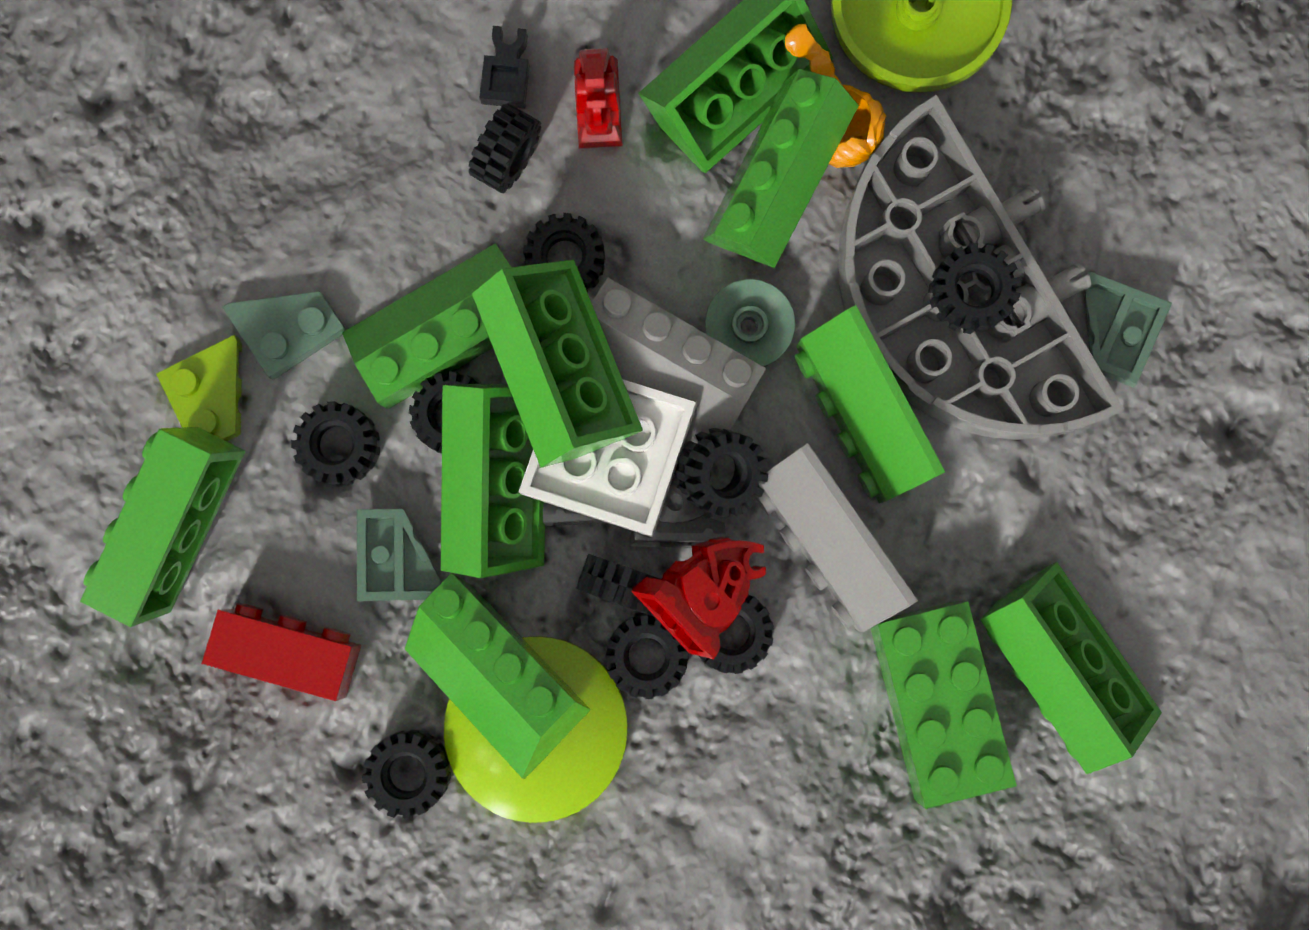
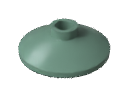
[705,279,795,367]

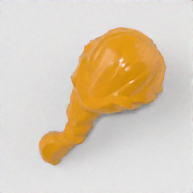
[785,24,887,168]

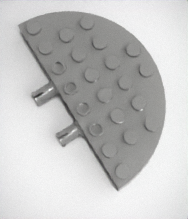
[838,94,1124,440]

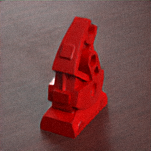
[574,48,623,149]
[631,537,766,659]

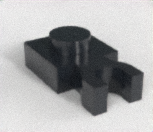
[479,26,530,108]

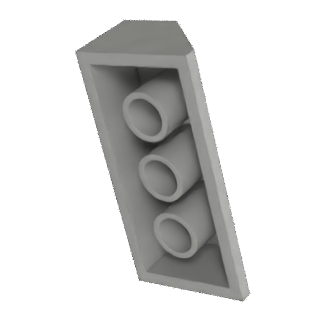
[591,278,766,445]
[754,443,918,632]

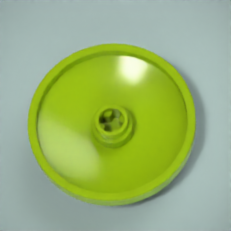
[831,0,1012,93]
[444,636,628,823]

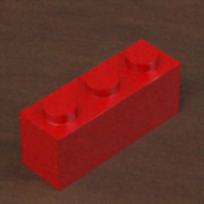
[201,603,361,701]

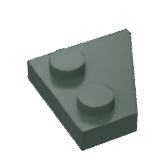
[1084,271,1172,388]
[222,291,347,380]
[357,509,441,601]

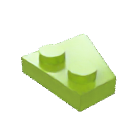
[156,335,242,442]

